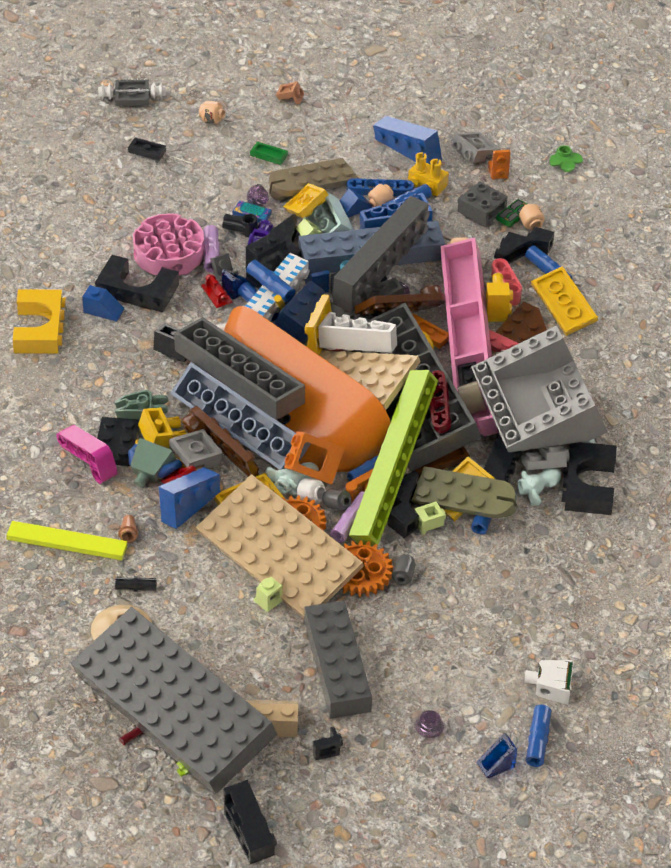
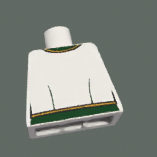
[524,660,573,705]

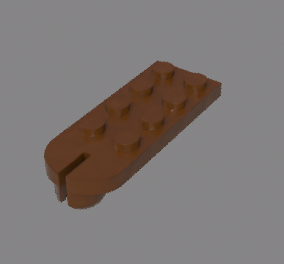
[354,285,446,316]
[181,406,259,477]

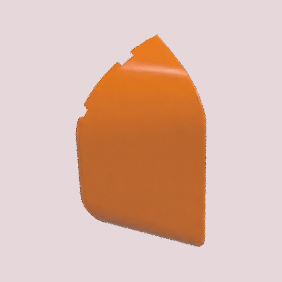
[223,306,391,472]

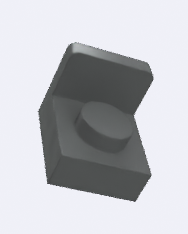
[210,253,239,282]

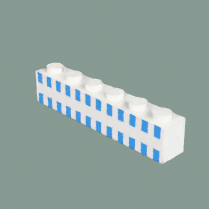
[245,253,310,322]

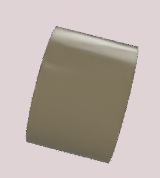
[457,381,487,415]

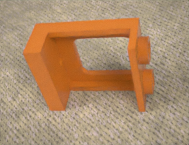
[284,431,345,485]

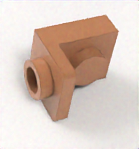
[276,81,304,104]

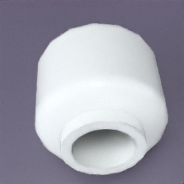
[297,478,326,505]

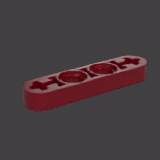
[430,370,451,433]

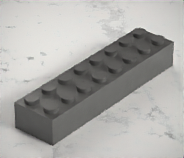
[333,196,430,312]
[174,317,305,420]

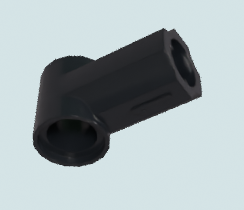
[222,214,258,237]

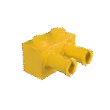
[408,152,449,196]
[485,273,513,322]
[138,408,187,449]

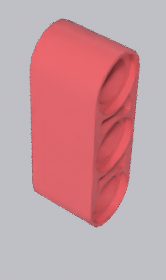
[491,258,522,306]

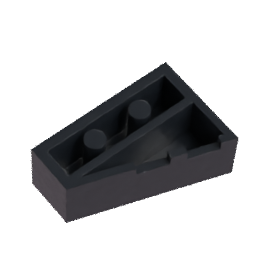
[223,779,277,865]

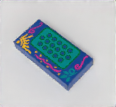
[232,200,272,223]

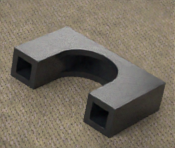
[95,255,179,312]
[561,442,617,515]

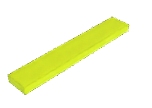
[6,521,128,560]

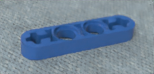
[347,178,414,197]

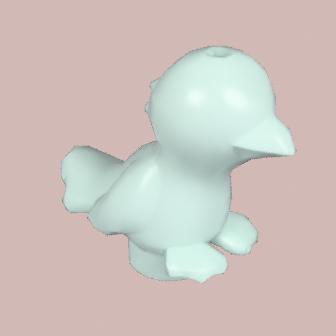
[266,462,319,497]
[518,468,561,506]

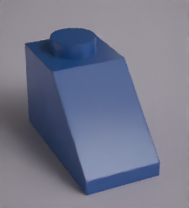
[82,285,124,322]

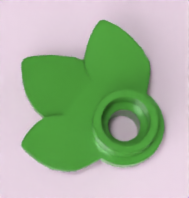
[549,145,583,172]

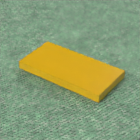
[531,266,598,336]

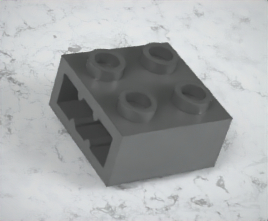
[457,181,508,227]

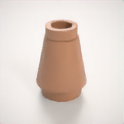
[118,515,138,543]

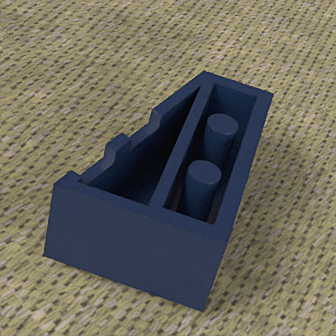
[274,280,325,345]

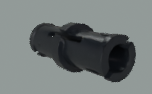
[115,576,157,592]

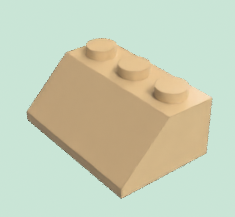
[246,700,299,737]

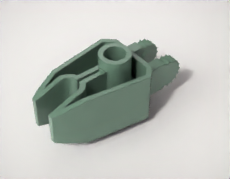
[115,390,168,420]

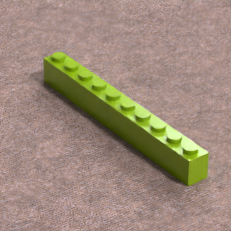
[349,370,438,546]

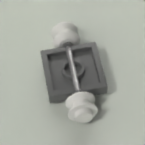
[98,79,166,106]

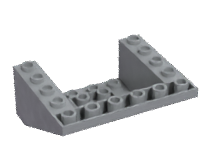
[471,326,608,452]

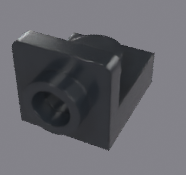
[313,726,343,761]

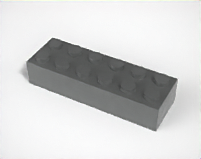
[304,600,372,719]

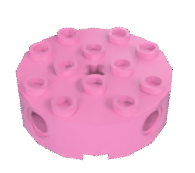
[133,213,204,276]

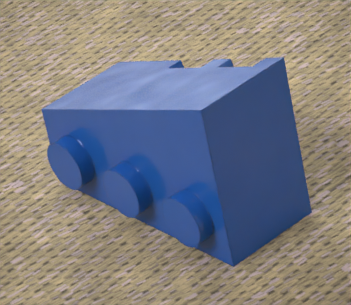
[159,467,221,529]

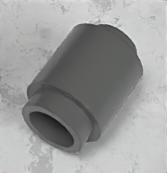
[322,489,351,510]
[392,554,416,585]

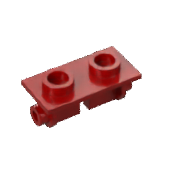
[201,274,233,308]

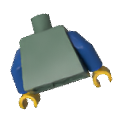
[128,438,186,488]

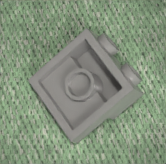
[451,131,501,163]
[169,429,223,468]
[521,445,569,470]

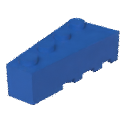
[373,116,442,164]
[360,192,433,229]

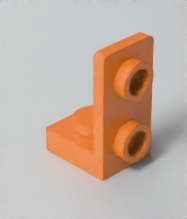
[488,150,511,179]

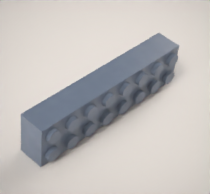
[298,221,445,274]
[170,362,311,469]

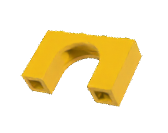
[12,289,66,354]

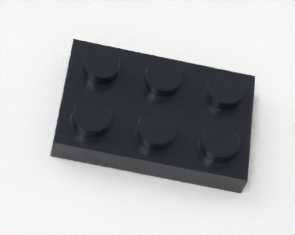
[97,417,139,466]

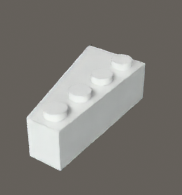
[318,312,397,354]

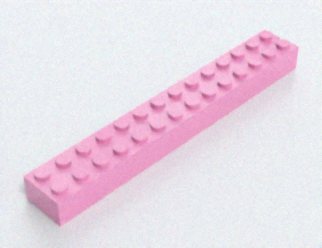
[440,237,499,436]

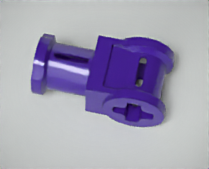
[248,220,273,245]

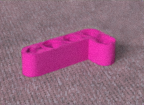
[56,425,118,484]

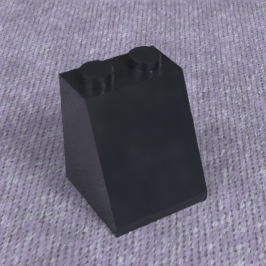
[246,232,289,289]

